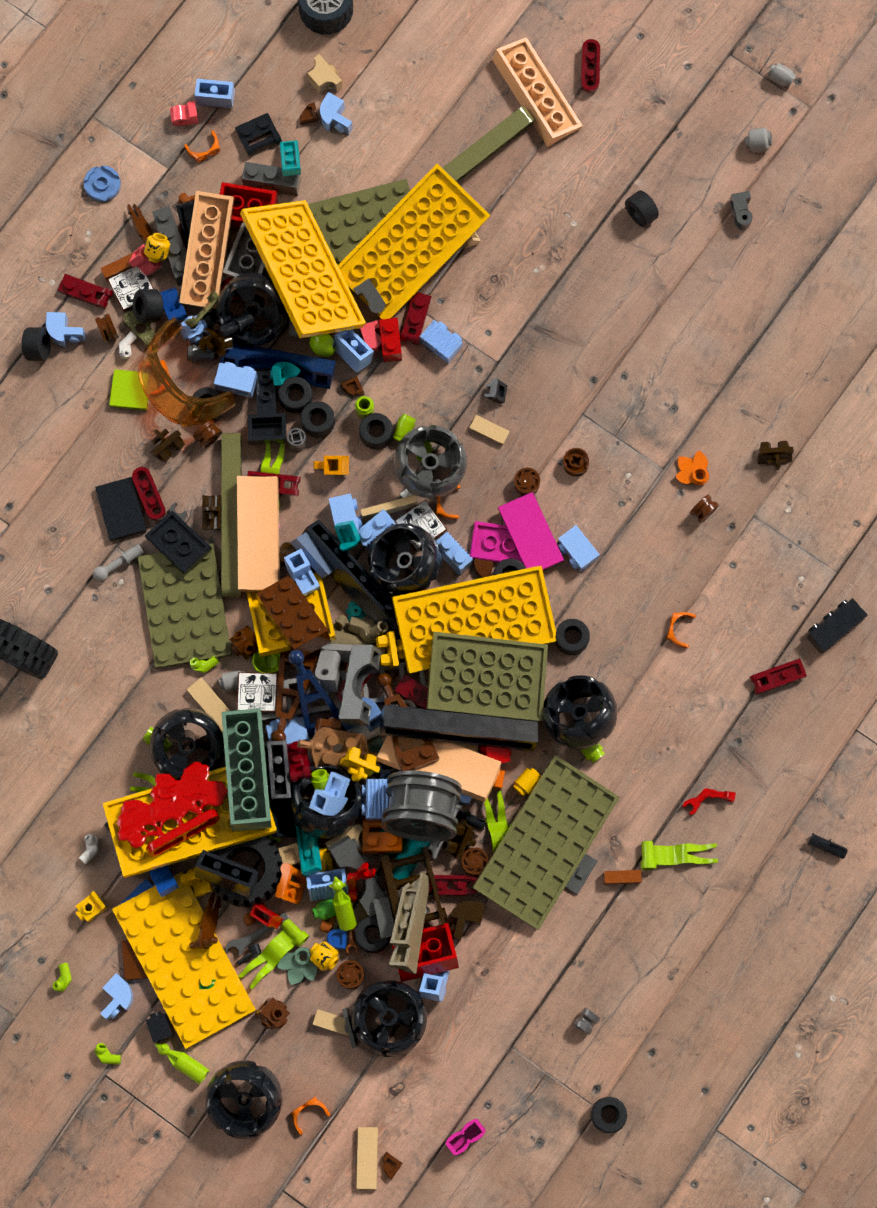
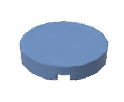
[84,166,121,202]

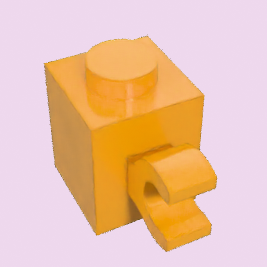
[313,455,349,475]

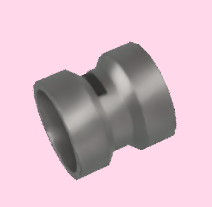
[287,428,307,451]
[573,1007,600,1035]

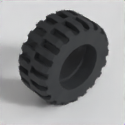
[0,619,58,680]
[211,836,283,908]

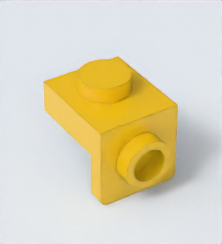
[180,868,213,897]

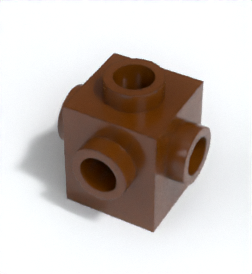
[229,625,259,660]
[255,997,290,1030]

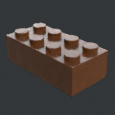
[256,575,331,657]

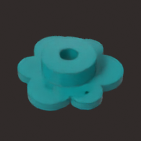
[345,601,366,621]

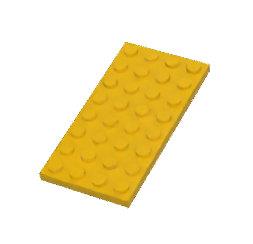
[338,164,491,319]
[240,200,366,338]
[392,565,556,674]
[102,767,277,878]
[112,871,256,1049]

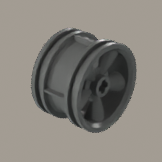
[381,770,462,842]

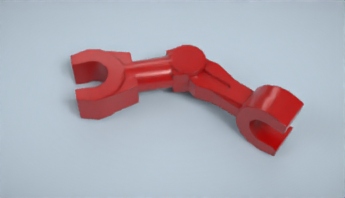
[682,788,736,816]
[346,863,376,902]

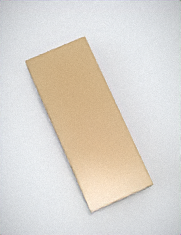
[469,415,510,445]
[312,1009,349,1036]

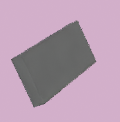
[565,854,598,895]
[373,897,394,939]
[342,1007,359,1048]

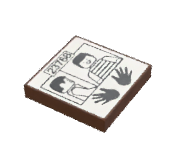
[107,266,154,312]
[394,500,447,552]
[237,672,278,713]

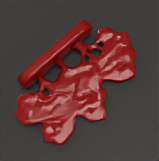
[117,762,228,857]

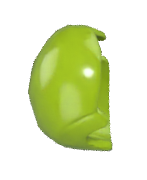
[309,334,336,358]
[252,650,281,673]

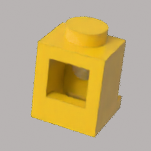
[75,891,108,923]

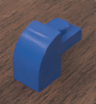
[160,287,187,324]

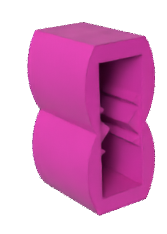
[445,1119,486,1155]

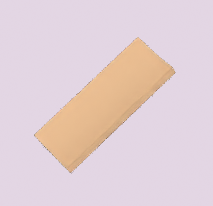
[492,37,582,148]
[179,191,234,309]
[237,476,280,592]
[377,736,501,802]

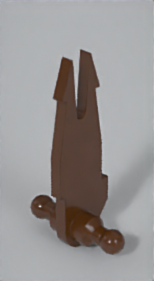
[127,203,160,245]
[189,892,221,950]

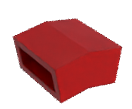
[250,904,284,929]

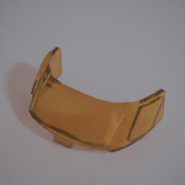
[138,317,236,427]

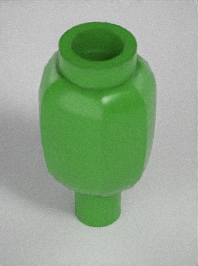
[312,899,336,920]

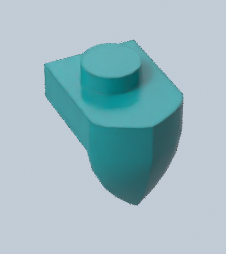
[270,362,300,385]
[334,520,361,551]

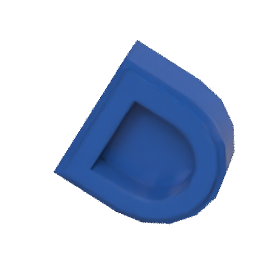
[327,929,347,950]

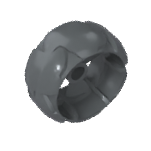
[394,425,467,498]

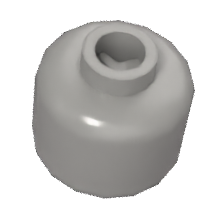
[745,127,773,153]

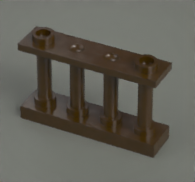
[379,846,447,925]

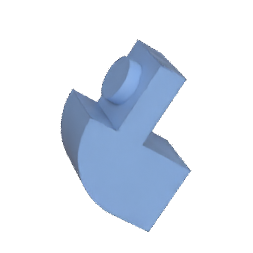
[320,92,353,135]
[46,312,86,347]
[284,549,320,596]
[309,772,350,816]
[419,970,450,1002]
[100,973,133,1020]

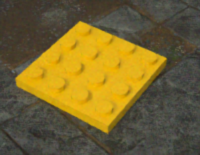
[246,573,336,657]

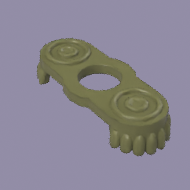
[184,291,219,328]
[123,311,159,348]

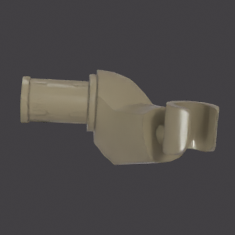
[334,615,388,643]

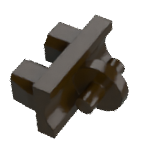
[199,328,233,356]
[150,428,185,462]
[757,441,794,471]
[202,495,221,530]
[442,819,477,860]

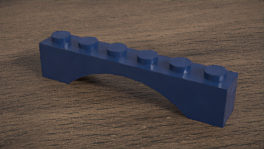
[220,342,336,389]

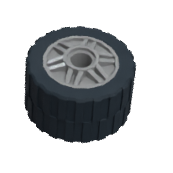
[298,0,353,35]

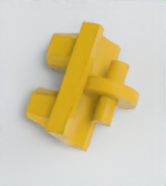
[376,631,404,669]
[339,747,380,782]

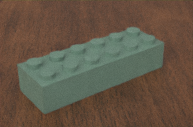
[221,708,272,832]

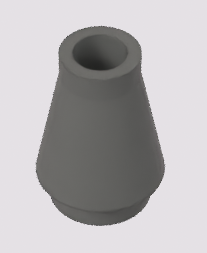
[187,344,214,363]

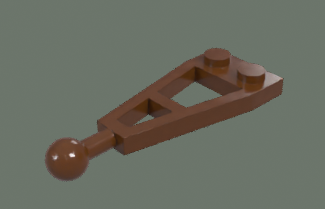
[271,650,321,741]
[376,673,439,771]

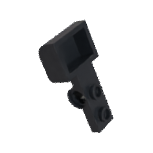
[248,371,287,445]

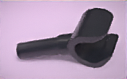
[236,944,261,966]

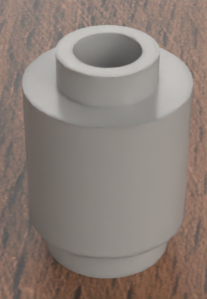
[768,63,796,88]
[219,670,245,693]

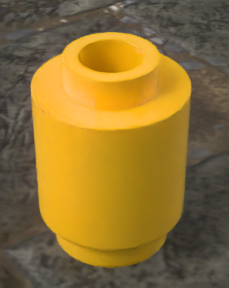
[512,768,541,797]

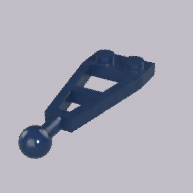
[288,650,346,740]

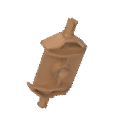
[297,727,378,770]

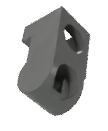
[729,191,753,230]
[354,278,386,314]

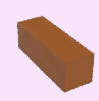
[101,253,132,282]
[603,870,642,885]

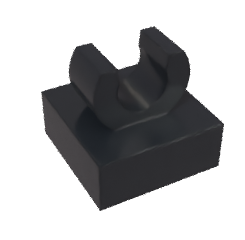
[201,309,220,330]
[484,379,508,403]

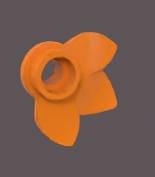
[675,451,709,486]

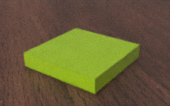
[109,369,152,411]

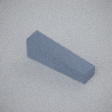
[290,532,333,579]

